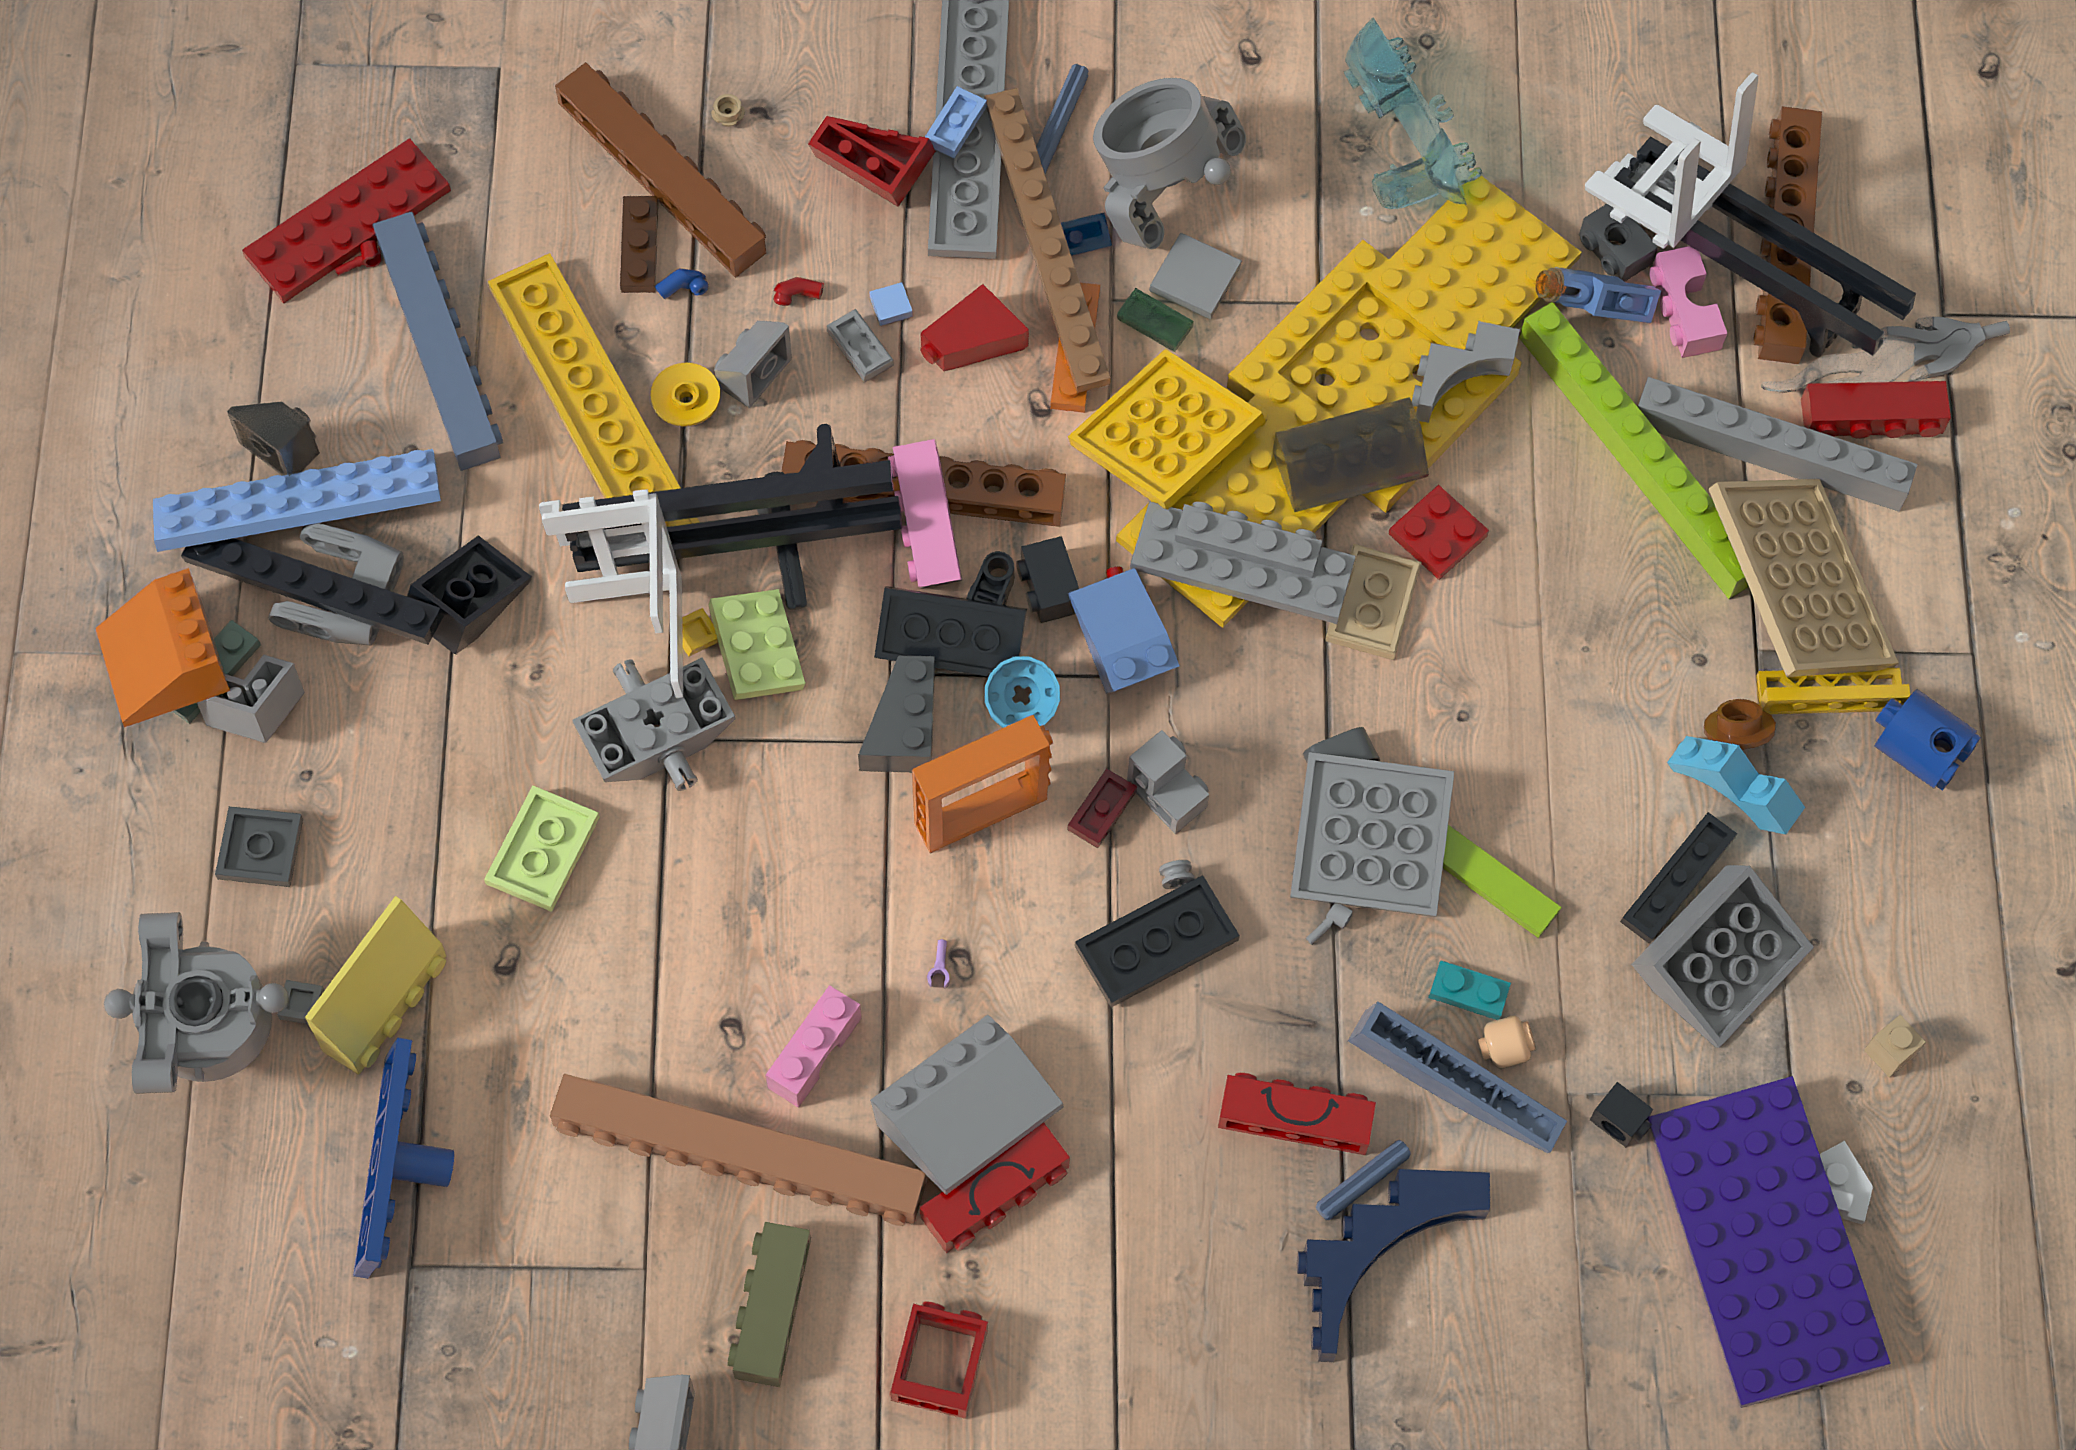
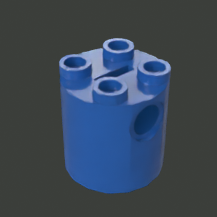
[1874,689,1981,791]

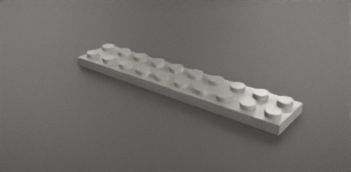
[928,0,1009,259]

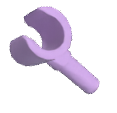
[927,939,950,989]

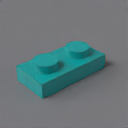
[1428,960,1511,1020]

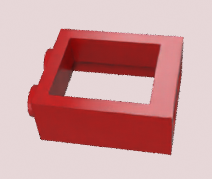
[890,1301,988,1419]

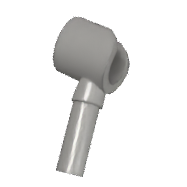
[1305,903,1352,945]

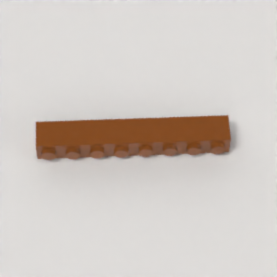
[555,62,766,278]

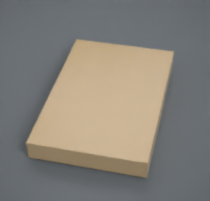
[1325,544,1422,660]

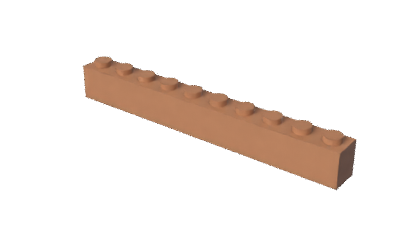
[550,1074,927,1226]

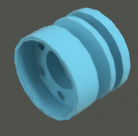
[985,656,1060,728]

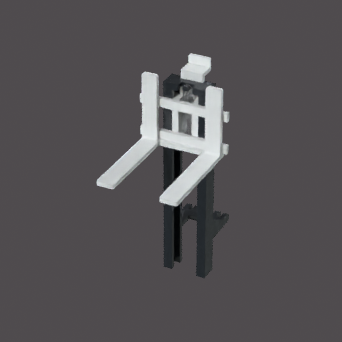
[1585,72,1916,358]
[539,424,902,698]

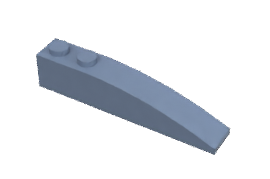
[1348,1002,1567,1153]

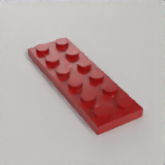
[242,138,451,303]

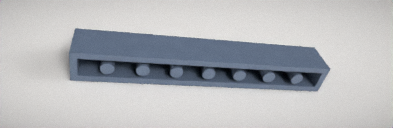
[373,212,503,471]

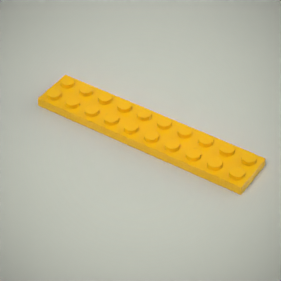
[488,253,700,527]

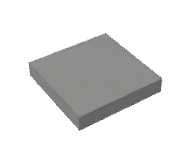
[1149,233,1242,320]

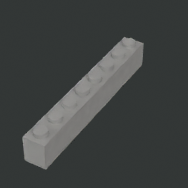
[1638,377,1918,512]

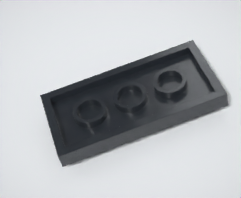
[874,586,1027,677]
[1075,875,1240,1008]

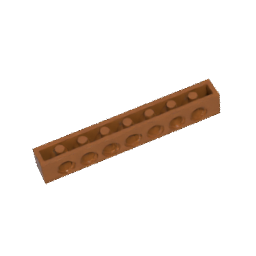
[1753,106,1822,364]
[781,440,1066,527]

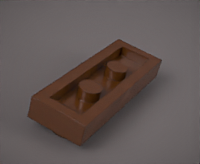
[620,196,658,293]

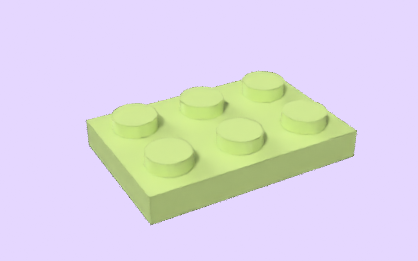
[708,589,805,700]
[484,786,600,912]

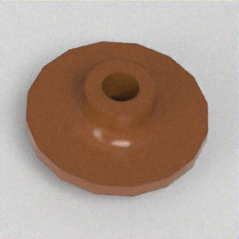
[1704,699,1776,750]

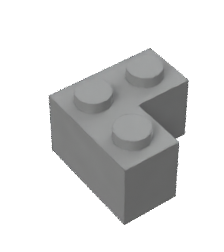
[197,655,305,743]
[1127,730,1209,834]

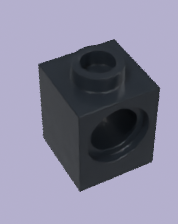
[1590,1082,1654,1148]

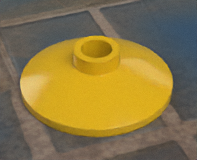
[650,362,721,426]

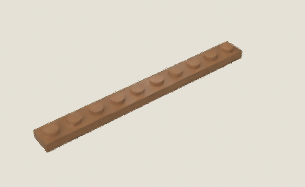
[984,88,1111,393]

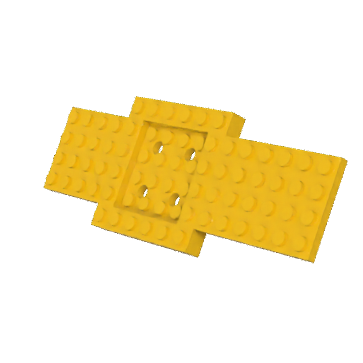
[1116,172,1582,628]

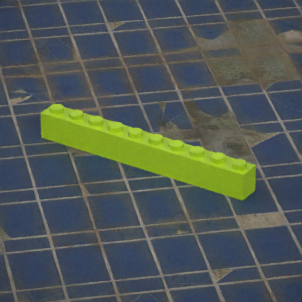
[1519,302,1749,599]

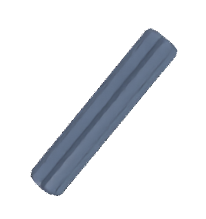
[1316,1140,1411,1220]

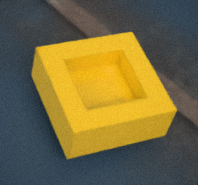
[682,608,718,657]

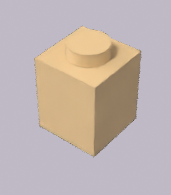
[1864,1015,1926,1078]

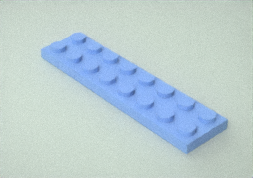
[153,449,441,552]

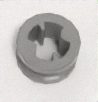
[1159,860,1195,889]

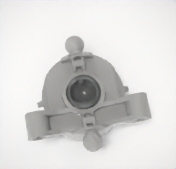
[104,912,289,1094]

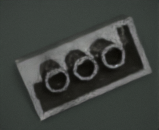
[1272,397,1429,512]

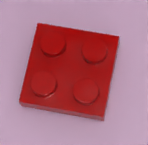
[1389,484,1489,580]

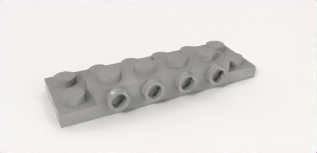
[1130,501,1356,624]

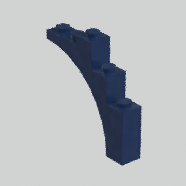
[1297,1169,1490,1362]

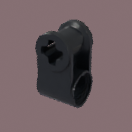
[966,551,1015,605]

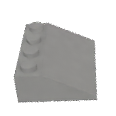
[1631,865,1814,1048]
[870,1015,1064,1195]

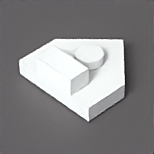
[1820,1141,1873,1224]

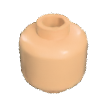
[1478,1016,1536,1069]

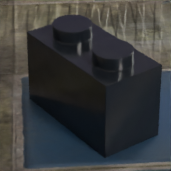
[1016,536,1079,623]

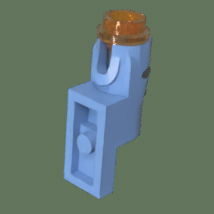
[1535,267,1661,323]

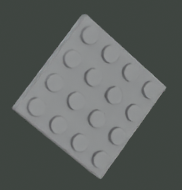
[1290,752,1455,917]

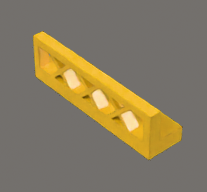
[1756,668,1911,714]

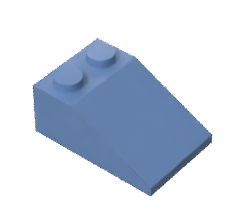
[1068,568,1180,694]

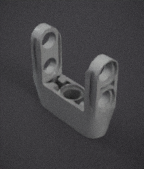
[268,523,404,645]

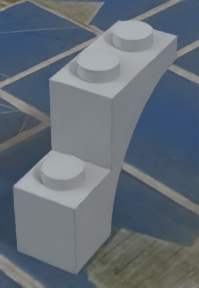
[1411,321,1520,423]

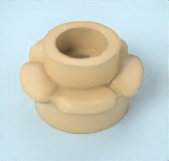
[711,94,745,127]

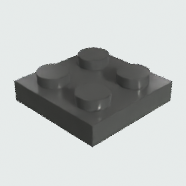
[215,806,303,887]

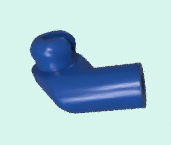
[655,269,709,299]

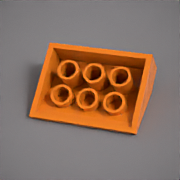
[95,568,230,727]

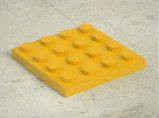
[1068,349,1265,510]

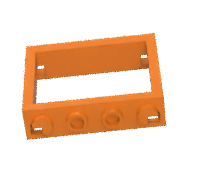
[912,715,1053,853]

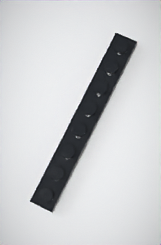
[181,538,445,645]

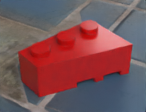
[808,116,936,207]

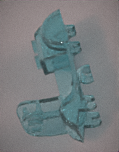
[1343,17,1482,209]

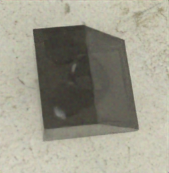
[227,401,320,476]

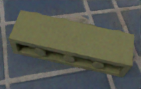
[728,1222,811,1387]

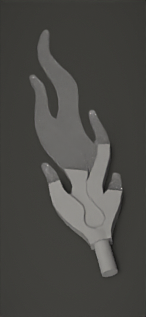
[1761,317,2010,393]

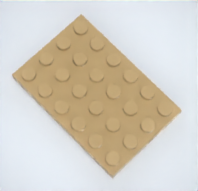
[1708,479,1899,677]

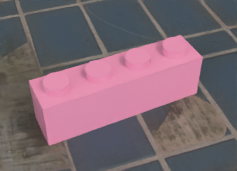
[888,439,963,588]

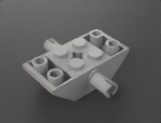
[572,657,735,791]

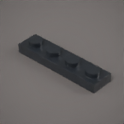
[1620,812,1738,944]

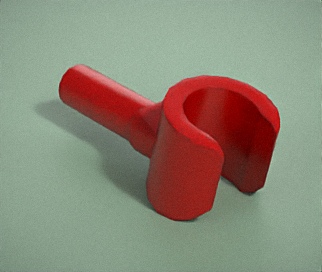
[334,241,381,276]

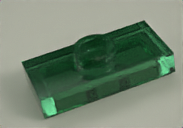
[1117,288,1194,352]

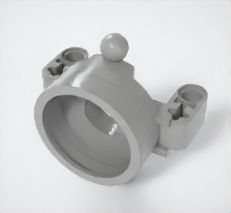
[1093,78,1246,250]

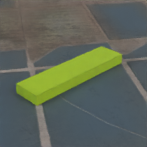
[1443,825,1562,938]

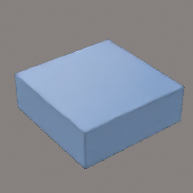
[869,282,913,326]

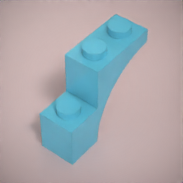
[1667,736,1805,835]

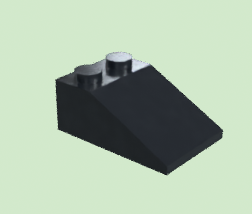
[407,535,532,655]

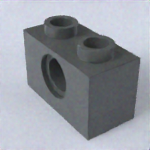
[1579,204,1658,282]

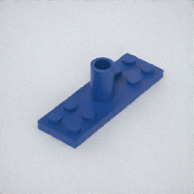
[353,1038,454,1279]

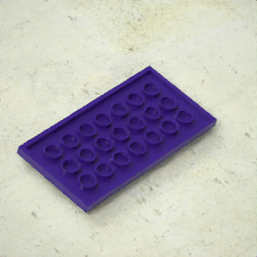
[1648,1076,1891,1408]

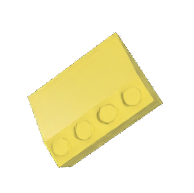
[305,896,446,1075]

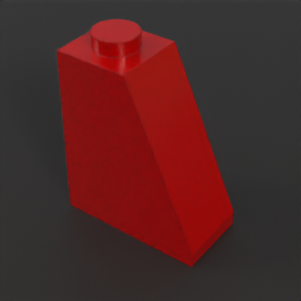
[920,284,1029,372]

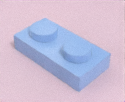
[925,86,987,158]

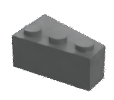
[858,656,935,773]

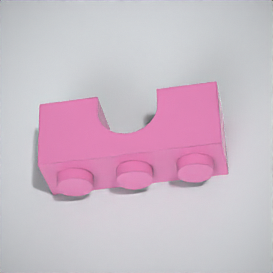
[1650,246,1727,358]
[766,985,861,1108]

